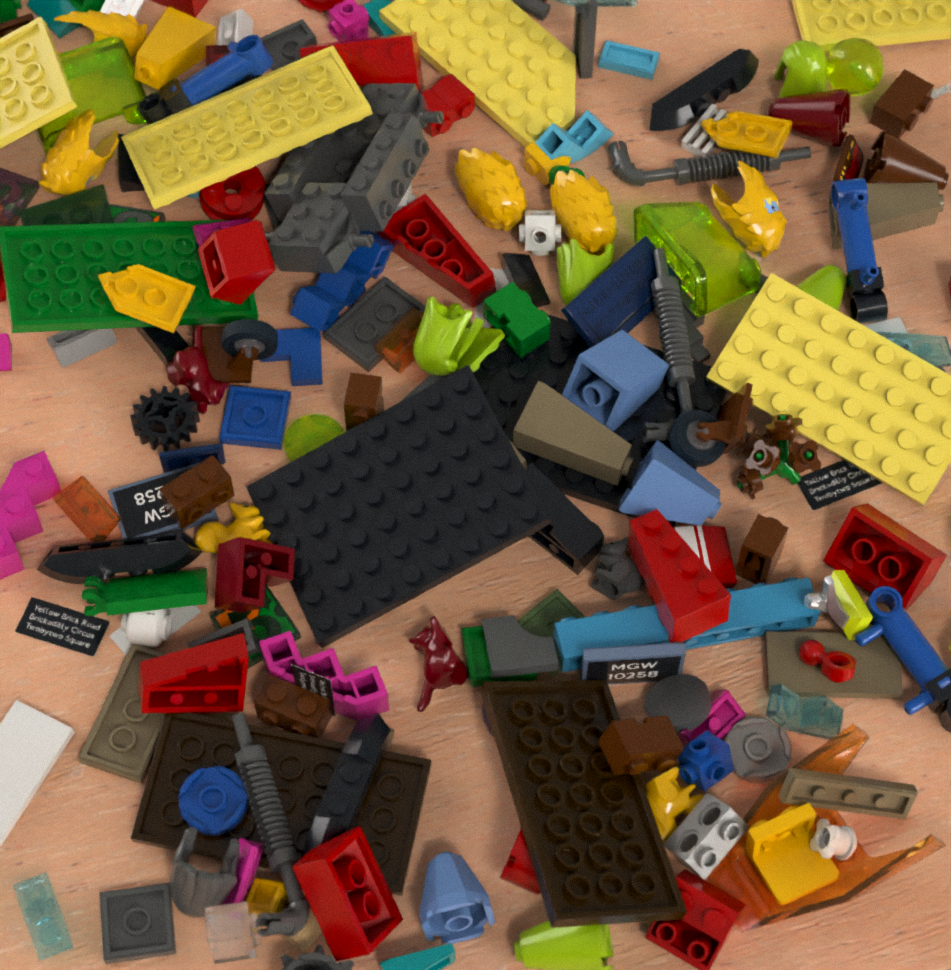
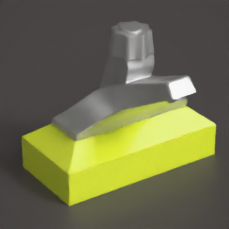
[804,570,873,640]

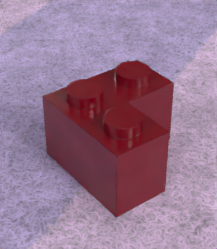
[214,537,295,613]

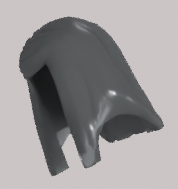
[170,827,240,918]

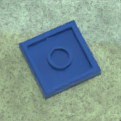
[219,385,292,450]

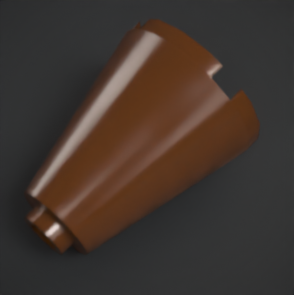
[863,131,949,191]

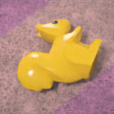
[195,502,272,554]
[645,766,704,849]

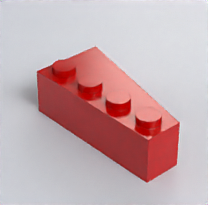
[299,32,424,92]
[378,193,497,308]
[628,509,731,643]

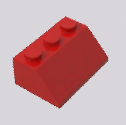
[823,503,947,611]
[292,826,403,961]

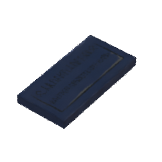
[561,236,683,348]

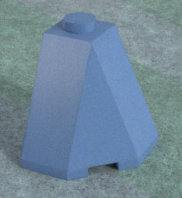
[618,440,722,526]

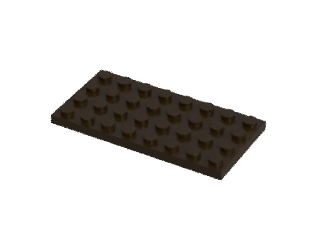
[480,680,687,928]
[131,713,432,896]

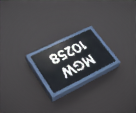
[108,462,218,538]
[580,642,686,685]

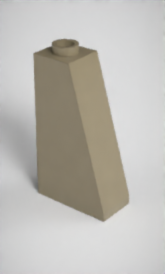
[827,182,944,250]
[513,381,634,486]

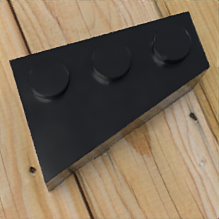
[525,463,604,575]

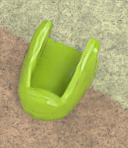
[774,40,827,98]
[556,239,614,305]
[413,297,484,376]

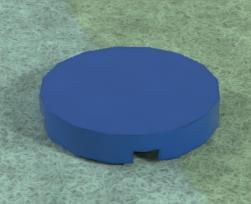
[179,766,248,836]

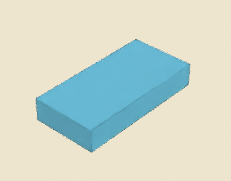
[598,40,660,80]

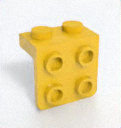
[745,803,839,905]

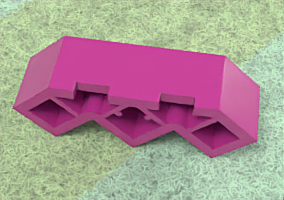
[0,451,62,580]
[259,631,389,721]

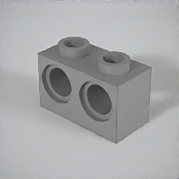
[664,792,749,880]

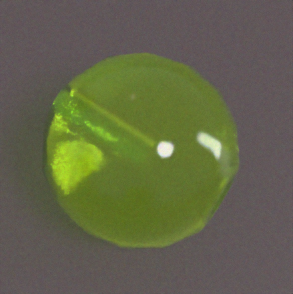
[827,37,885,97]

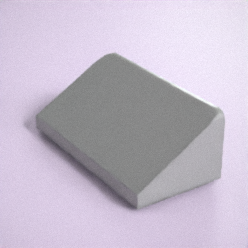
[46,329,117,367]

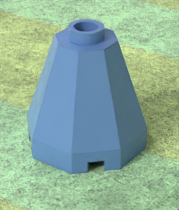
[419,852,495,944]

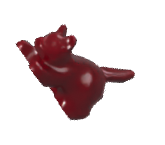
[167,325,229,415]
[409,616,468,712]

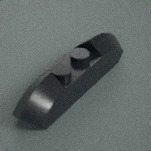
[649,49,759,131]
[37,532,202,584]
[301,713,391,858]

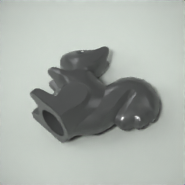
[591,537,646,600]

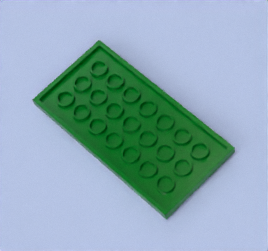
[0,220,259,333]

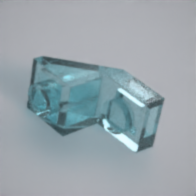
[766,684,843,741]
[13,872,74,961]

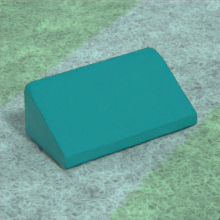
[27,0,82,39]

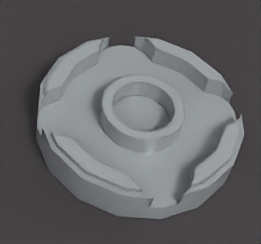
[725,717,792,784]

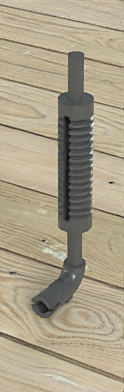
[608,141,811,186]
[641,248,696,443]
[231,713,309,937]

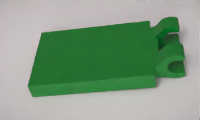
[82,568,208,616]

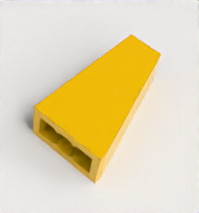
[134,7,217,90]

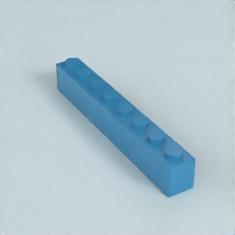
[552,577,821,673]

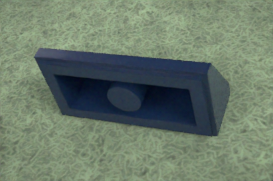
[159,443,226,473]

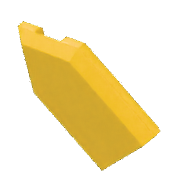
[700,111,792,159]
[98,264,196,333]

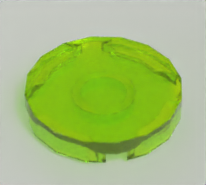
[284,414,345,462]

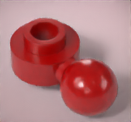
[799,640,856,683]

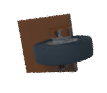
[192,319,278,383]
[669,382,753,467]

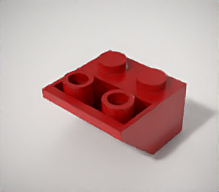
[198,220,276,305]
[645,869,746,970]

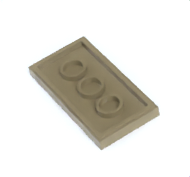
[765,631,903,699]
[78,644,167,784]

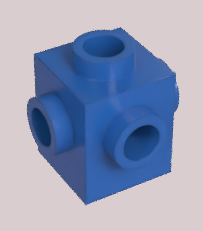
[678,730,734,792]

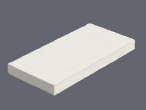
[0,700,75,847]

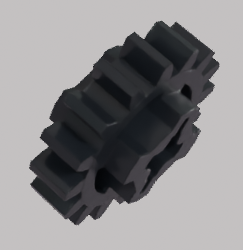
[130,386,200,451]

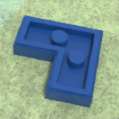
[260,328,323,386]

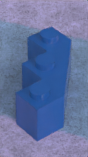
[290,231,395,332]

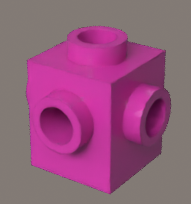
[328,0,369,41]

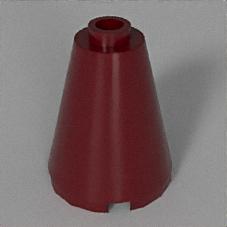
[768,89,851,148]

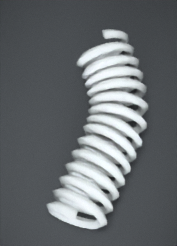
[931,84,951,99]

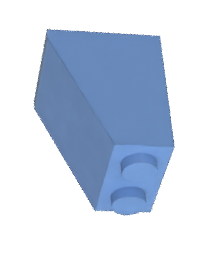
[562,330,669,432]

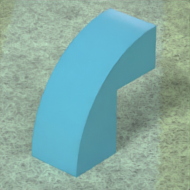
[535,110,614,164]

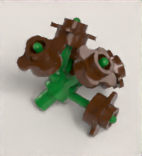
[735,414,821,500]

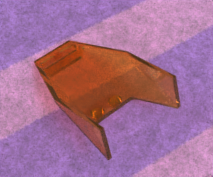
[707,723,946,932]

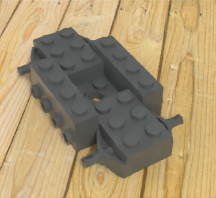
[264,83,444,274]

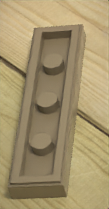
[778,768,918,819]

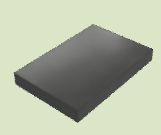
[324,277,426,372]

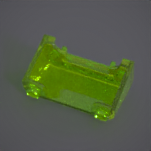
[34,37,147,155]
[633,201,761,318]

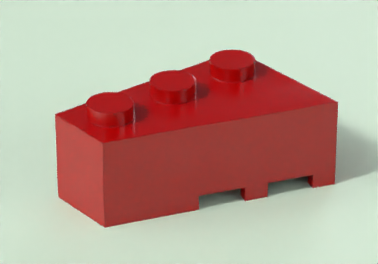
[138,633,249,713]

